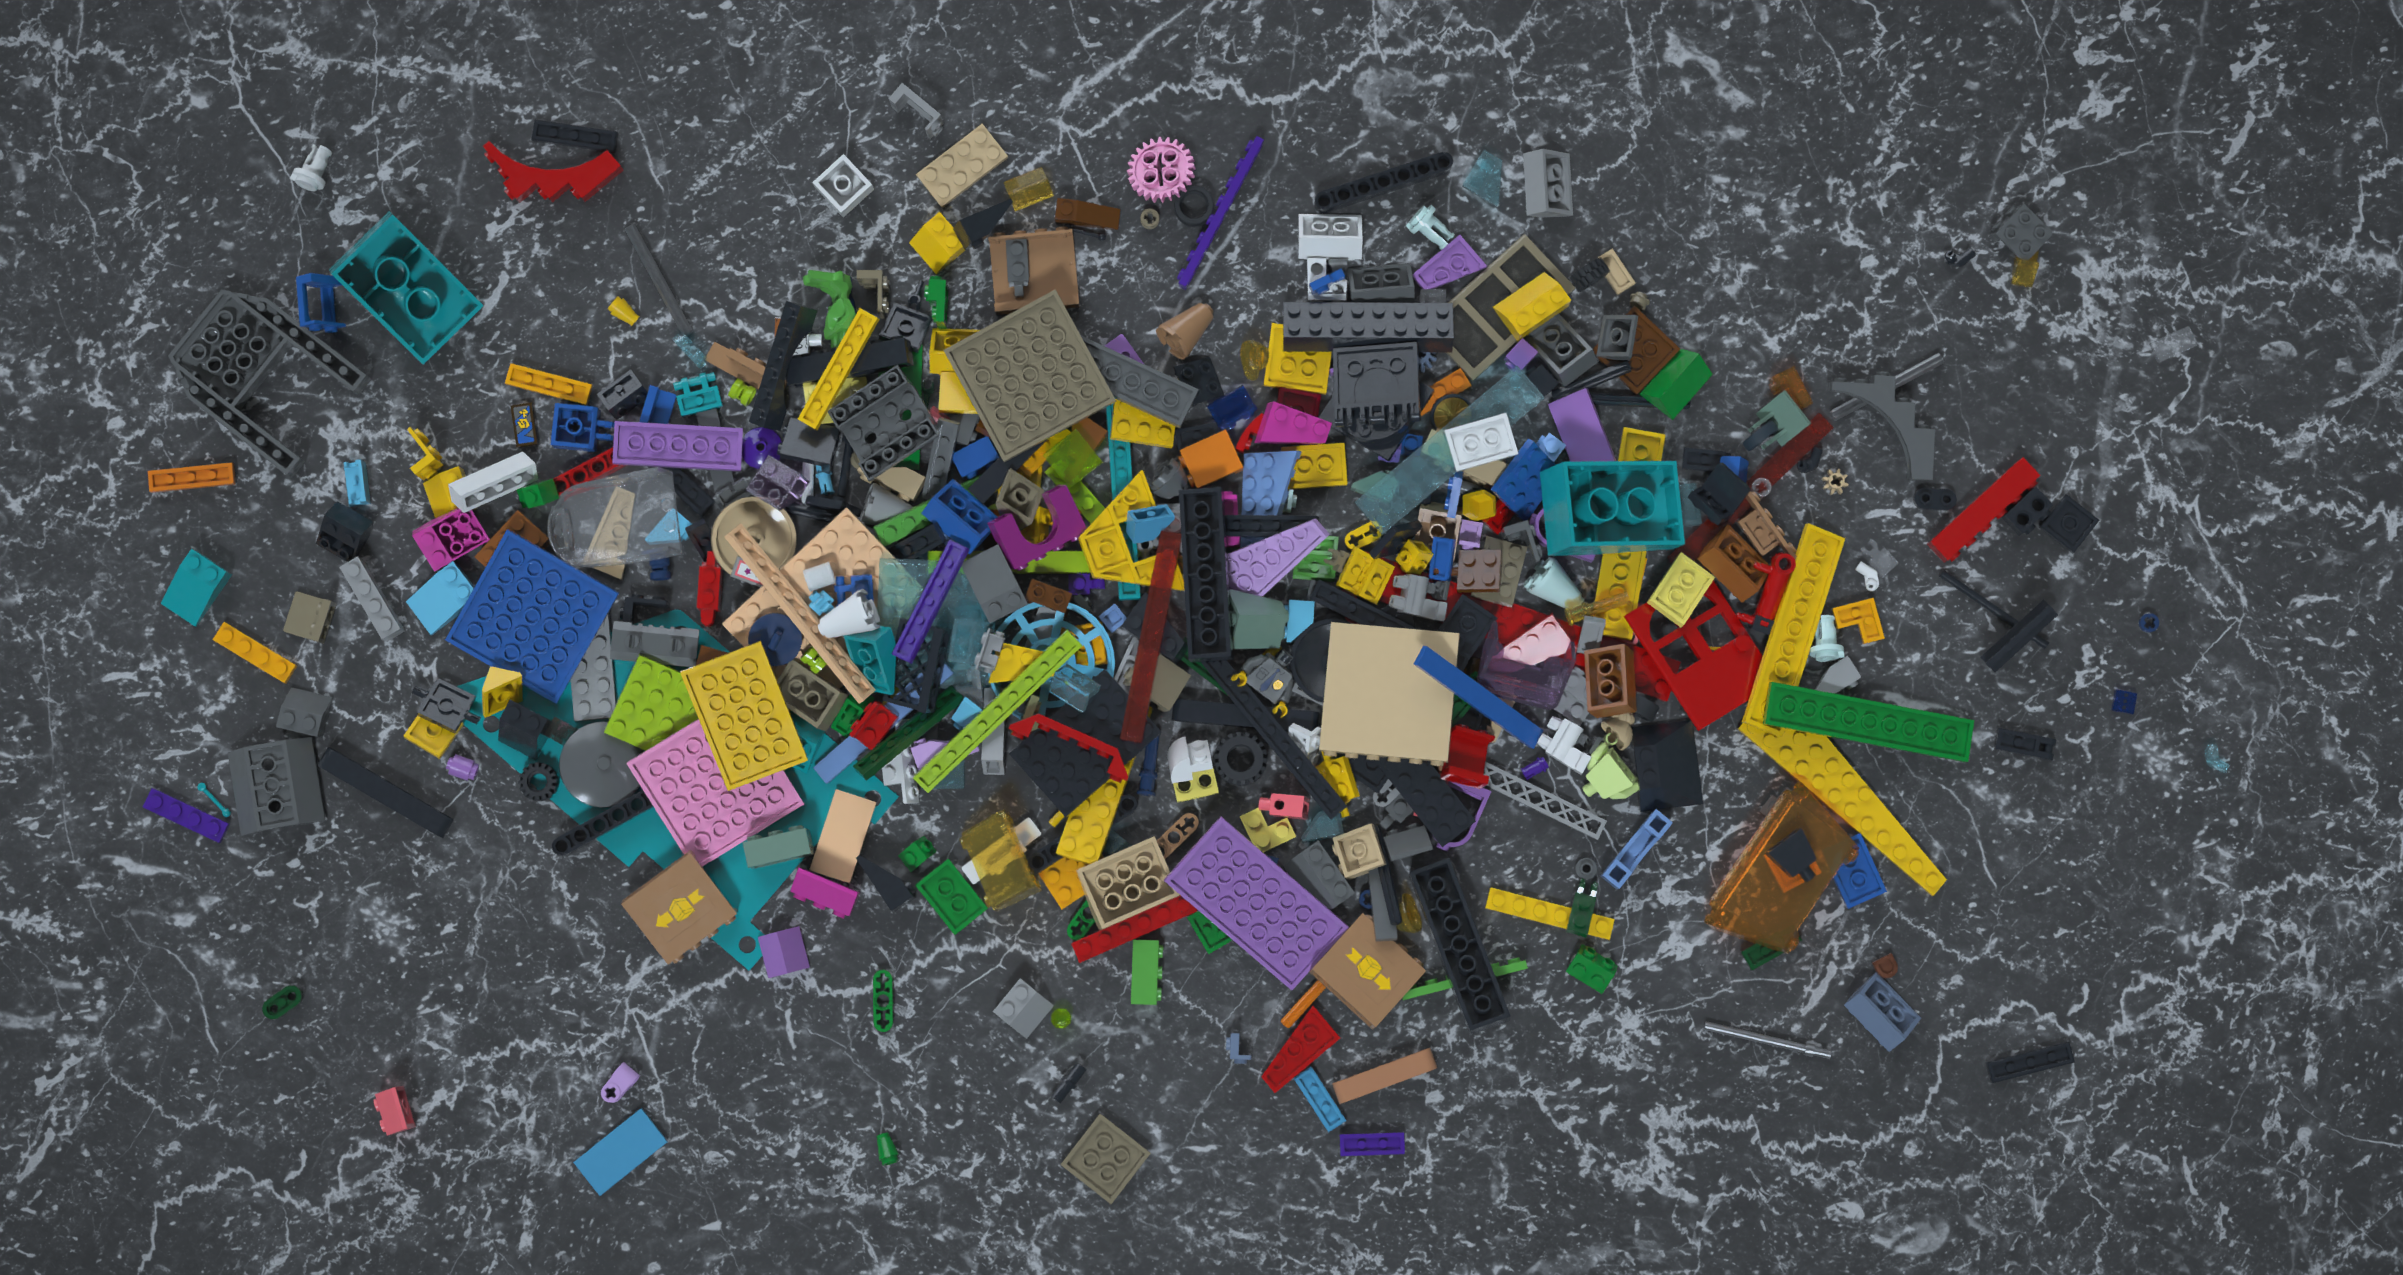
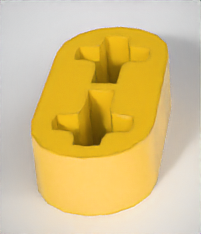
[1345,521,1383,551]

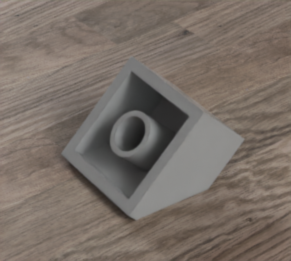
[993,978,1054,1039]

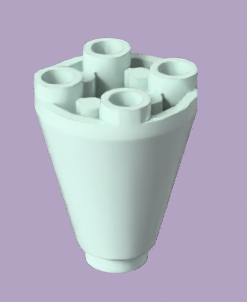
[1523,557,1584,612]

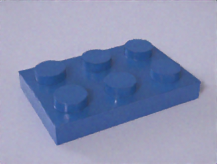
[1820,833,1887,909]

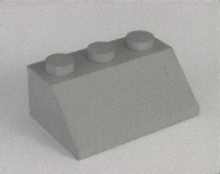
[1523,149,1573,218]

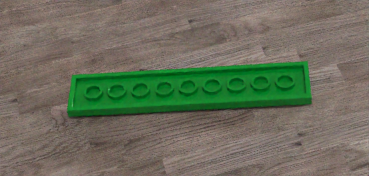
[1763,682,1975,763]

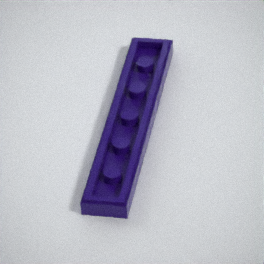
[892,540,970,664]

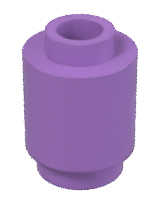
[446,754,479,781]

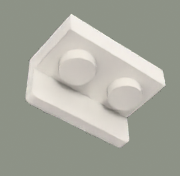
[1288,723,1321,765]

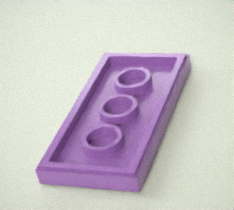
[1548,388,1616,462]

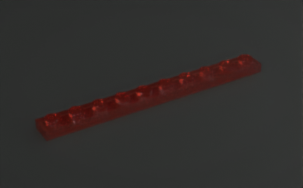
[1667,413,1834,563]
[1120,531,1182,744]

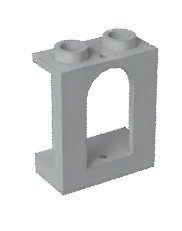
[888,83,944,139]

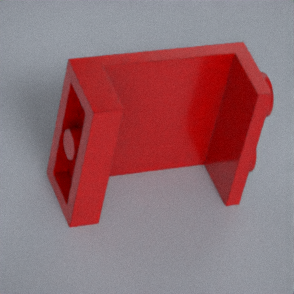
[1441,724,1495,789]

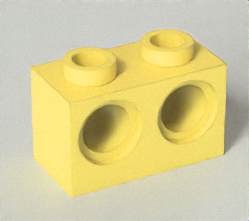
[1173,769,1219,803]

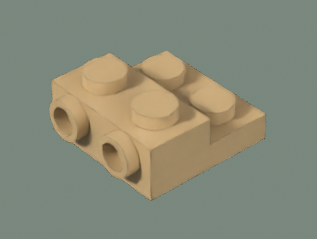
[1332,823,1386,880]

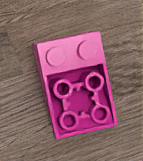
[412,508,490,572]

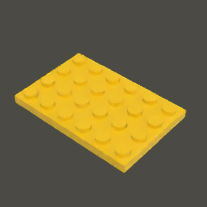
[680,641,808,791]

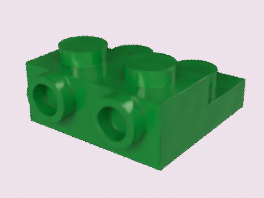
[924,276,949,329]

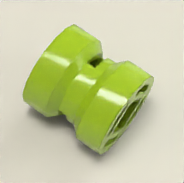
[728,378,757,407]
[800,646,826,674]

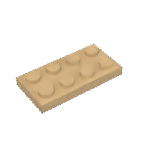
[916,124,1008,208]

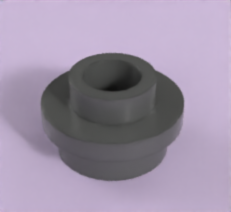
[1575,858,1597,879]

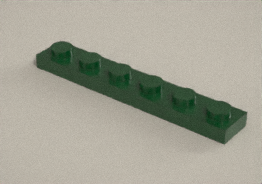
[853,686,964,781]

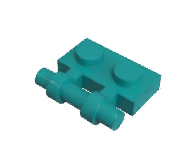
[673,372,723,417]

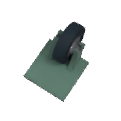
[1742,390,1811,451]

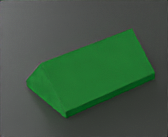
[1640,349,1713,420]

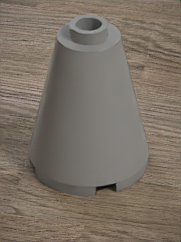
[859,483,913,525]

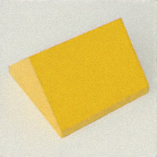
[482,666,523,718]

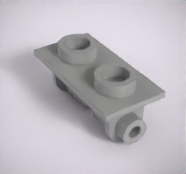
[974,628,1005,674]

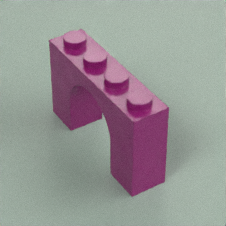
[987,485,1087,571]

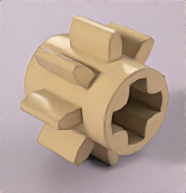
[1821,469,1849,495]

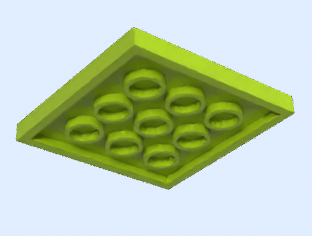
[604,654,699,750]

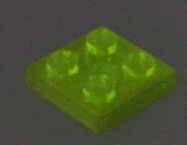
[1043,429,1103,489]

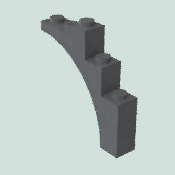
[1828,372,1935,481]

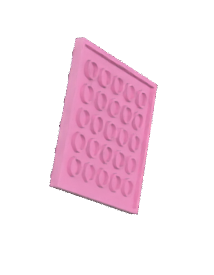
[627,719,804,867]

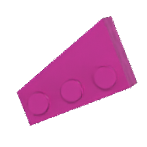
[1254,401,1332,444]

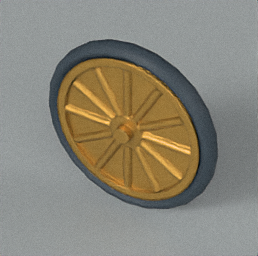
[1430,394,1475,431]

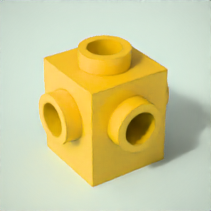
[1395,539,1434,575]

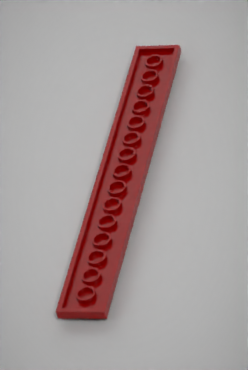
[1362,550,1681,702]

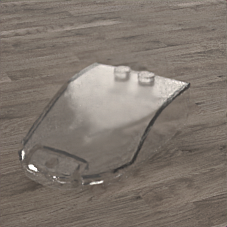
[547,467,683,568]

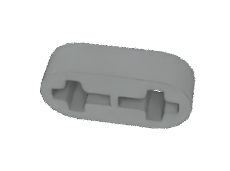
[1373,779,1400,807]

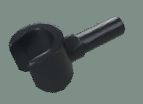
[908,280,924,310]

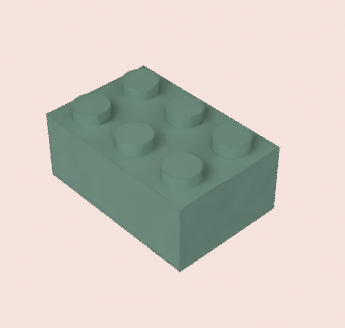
[743,825,815,869]

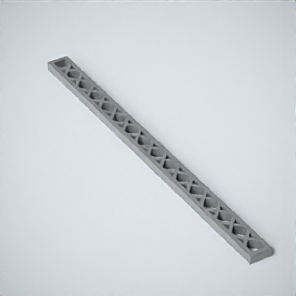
[1292,683,1607,840]

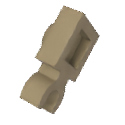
[1324,548,1350,574]

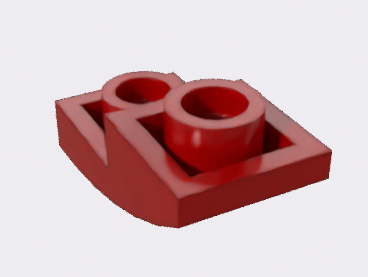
[1235,413,1264,454]

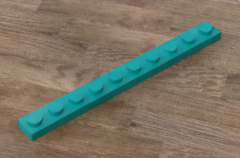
[1106,404,1140,600]

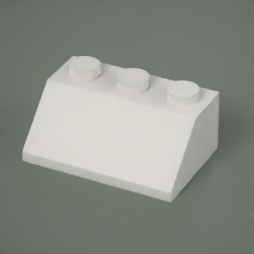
[1298,214,1363,260]

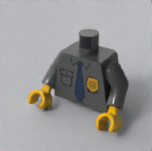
[1231,650,1294,718]

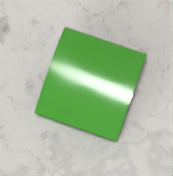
[1293,536,1338,582]

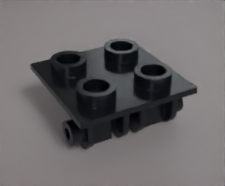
[1174,357,1224,408]

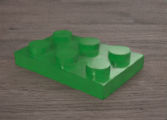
[915,858,988,935]

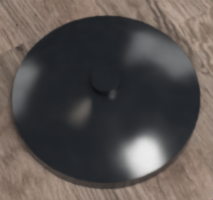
[1290,619,1352,703]

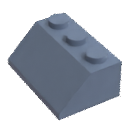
[1844,972,1921,1052]

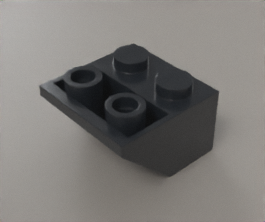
[316,501,374,562]

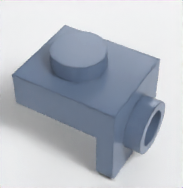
[1226,1033,1252,1064]

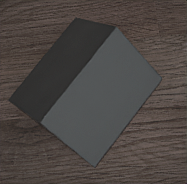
[1596,315,1638,361]

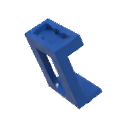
[296,273,346,333]

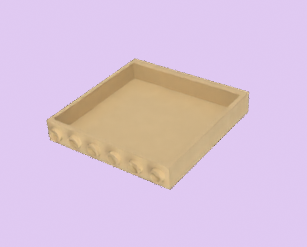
[1319,622,1460,766]

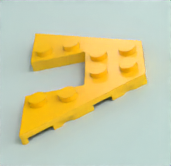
[1078,470,1184,591]

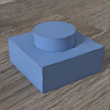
[1098,604,1127,633]

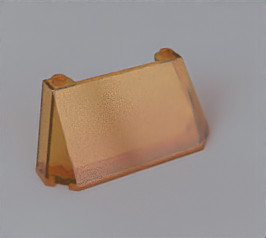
[1704,781,1860,954]

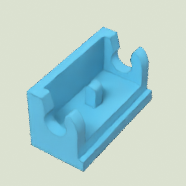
[344,459,371,507]

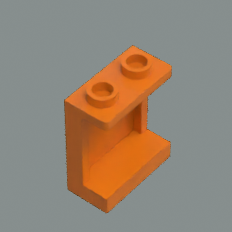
[1178,429,1243,489]

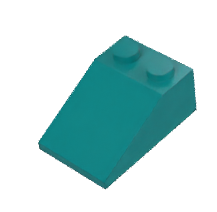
[161,549,232,627]
[843,626,896,695]

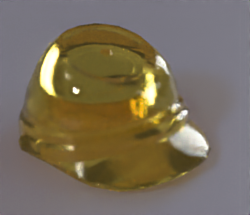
[1240,340,1269,381]
[1396,893,1422,933]

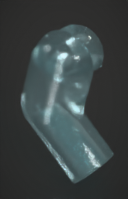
[2204,744,2230,774]

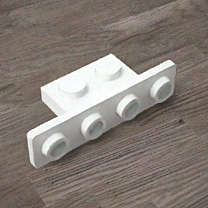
[882,719,919,804]
[961,817,1041,884]

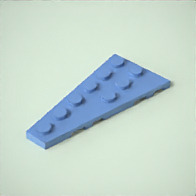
[1240,451,1301,549]

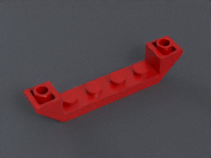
[1008,714,1128,783]

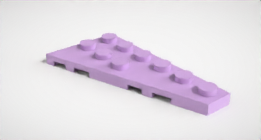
[1227,518,1330,597]

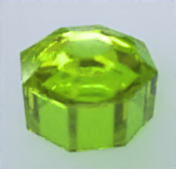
[1051,1008,1071,1029]

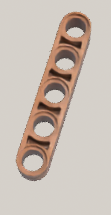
[1332,1048,1438,1104]

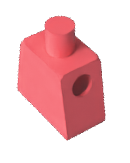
[1259,793,1310,820]

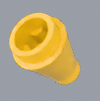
[608,296,640,326]

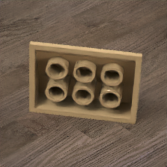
[1076,836,1180,931]

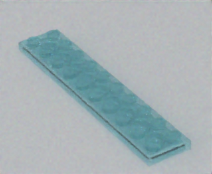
[1355,366,1545,535]

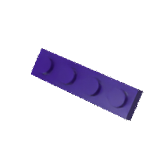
[143,788,230,843]

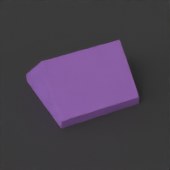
[758,926,810,978]

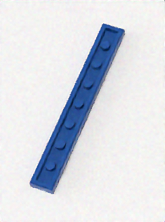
[1413,646,1543,749]

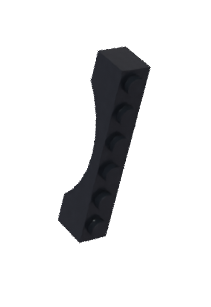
[749,301,818,431]

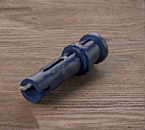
[1136,735,1160,796]

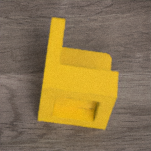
[1463,490,1496,521]

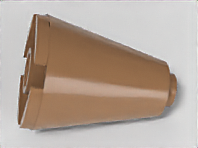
[1156,303,1213,360]

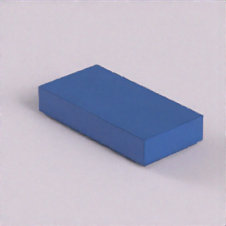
[1428,537,1456,582]

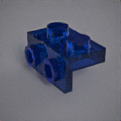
[1206,385,1258,431]

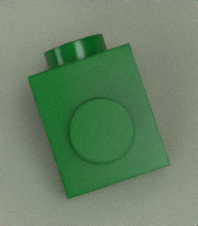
[898,836,936,872]

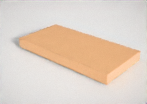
[810,789,877,883]

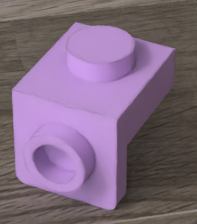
[1457,519,1483,550]

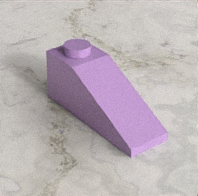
[910,737,980,771]

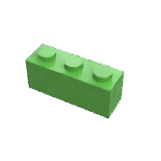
[1131,940,1163,1005]

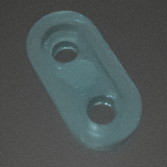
[672,334,707,369]

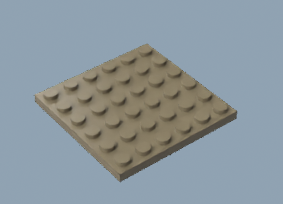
[944,289,1116,462]

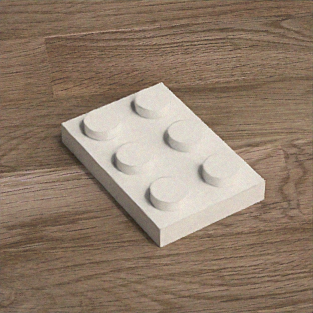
[1444,413,1518,472]

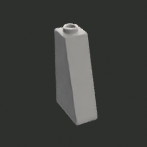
[981,686,1006,775]

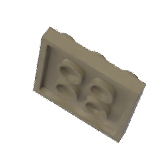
[1061,1113,1151,1204]

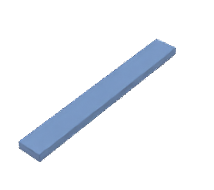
[813,662,955,784]

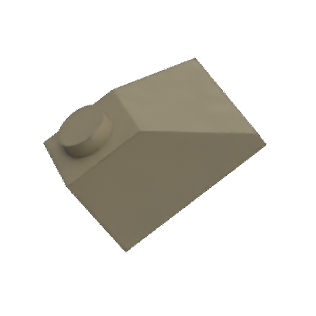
[995,468,1044,531]

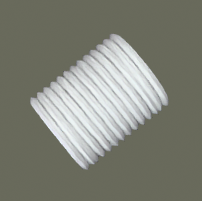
[803,562,836,592]

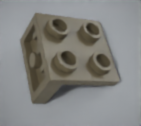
[857,270,889,319]
[283,592,337,644]

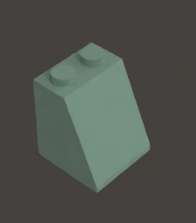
[1230,589,1289,649]

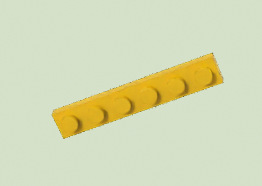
[798,308,880,430]
[1485,887,1615,940]

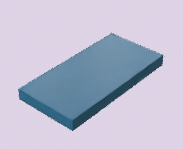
[573,1108,668,1196]

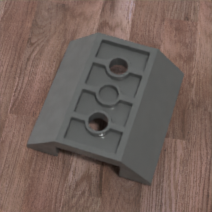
[828,365,940,482]
[228,737,326,836]

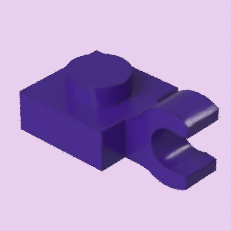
[1069,574,1105,596]

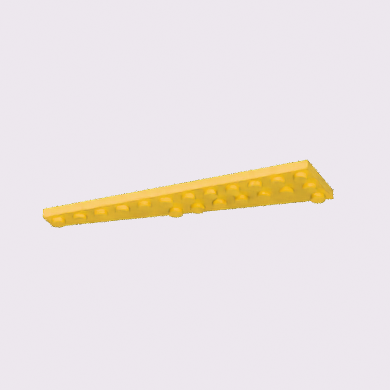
[1737,723,1947,896]

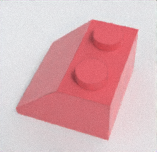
[374,1086,416,1136]

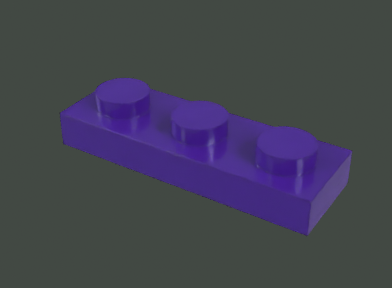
[1340,1132,1405,1156]

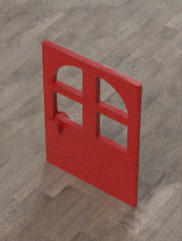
[1624,568,1763,731]

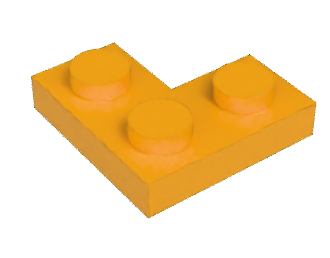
[1831,598,1885,644]

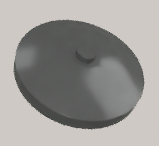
[559,722,643,808]

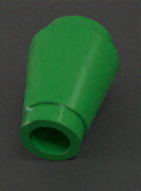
[876,1132,899,1166]

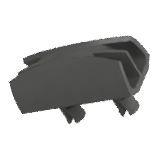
[610,621,699,667]

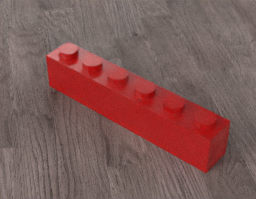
[1927,457,2041,563]
[1071,895,1197,963]

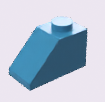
[1126,504,1175,544]

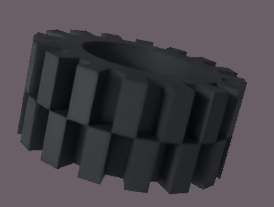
[1570,257,1610,292]
[518,762,559,801]

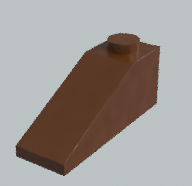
[1055,198,1121,230]

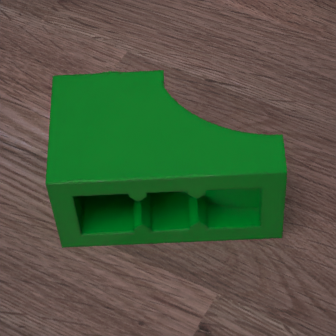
[517,478,559,509]
[831,694,875,738]

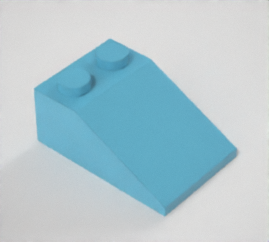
[406,561,475,635]

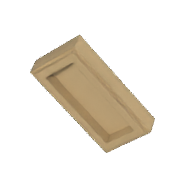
[1598,248,1635,296]

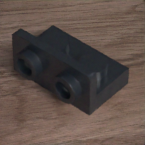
[597,369,648,420]

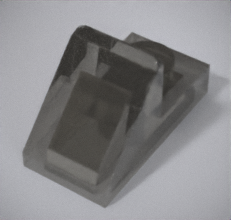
[544,716,578,746]

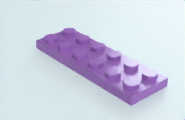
[613,421,743,471]

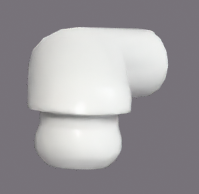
[1855,561,1879,591]

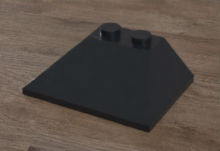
[1631,720,1703,812]

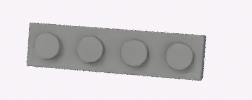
[339,556,405,642]

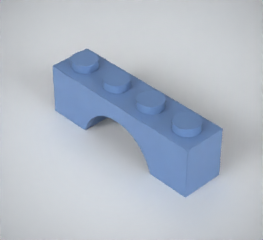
[1601,809,1673,889]

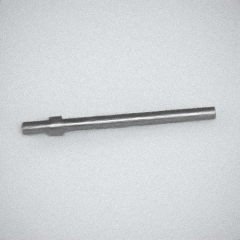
[1704,1021,1832,1059]

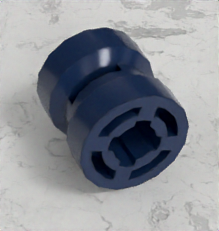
[649,557,671,581]

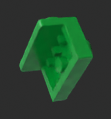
[1566,944,1618,994]

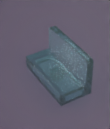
[1049,664,1101,713]

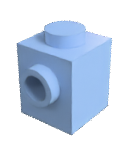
[1536,433,1566,462]

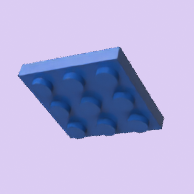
[1491,439,1556,521]

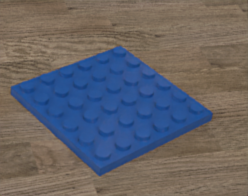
[445,529,619,704]

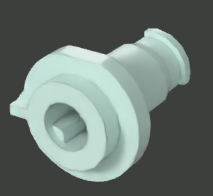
[1406,205,1455,250]
[1810,615,1845,662]

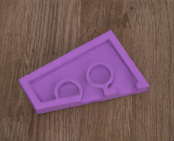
[1412,235,1487,292]

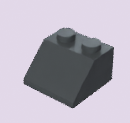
[276,687,333,738]
[1383,823,1433,862]

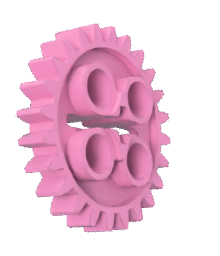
[1127,137,1196,203]

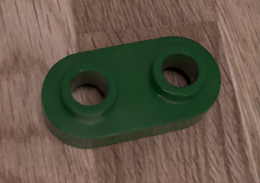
[262,986,303,1019]

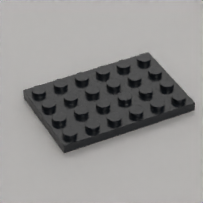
[1009,669,1162,818]

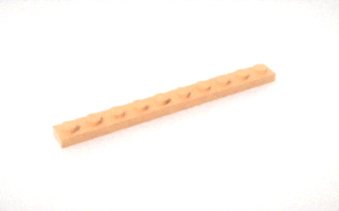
[724,524,875,704]

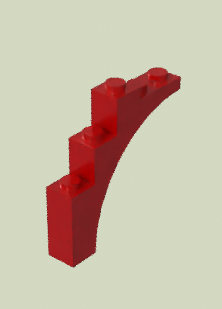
[483,141,623,203]

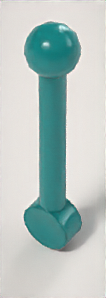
[197,783,231,817]

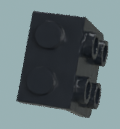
[1687,463,1750,525]

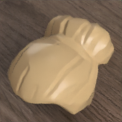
[1601,713,1635,750]

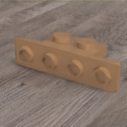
[705,342,787,390]
[1737,491,1797,559]

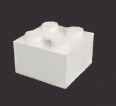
[813,154,874,217]

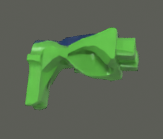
[803,270,857,348]

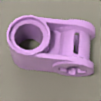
[601,1062,640,1103]

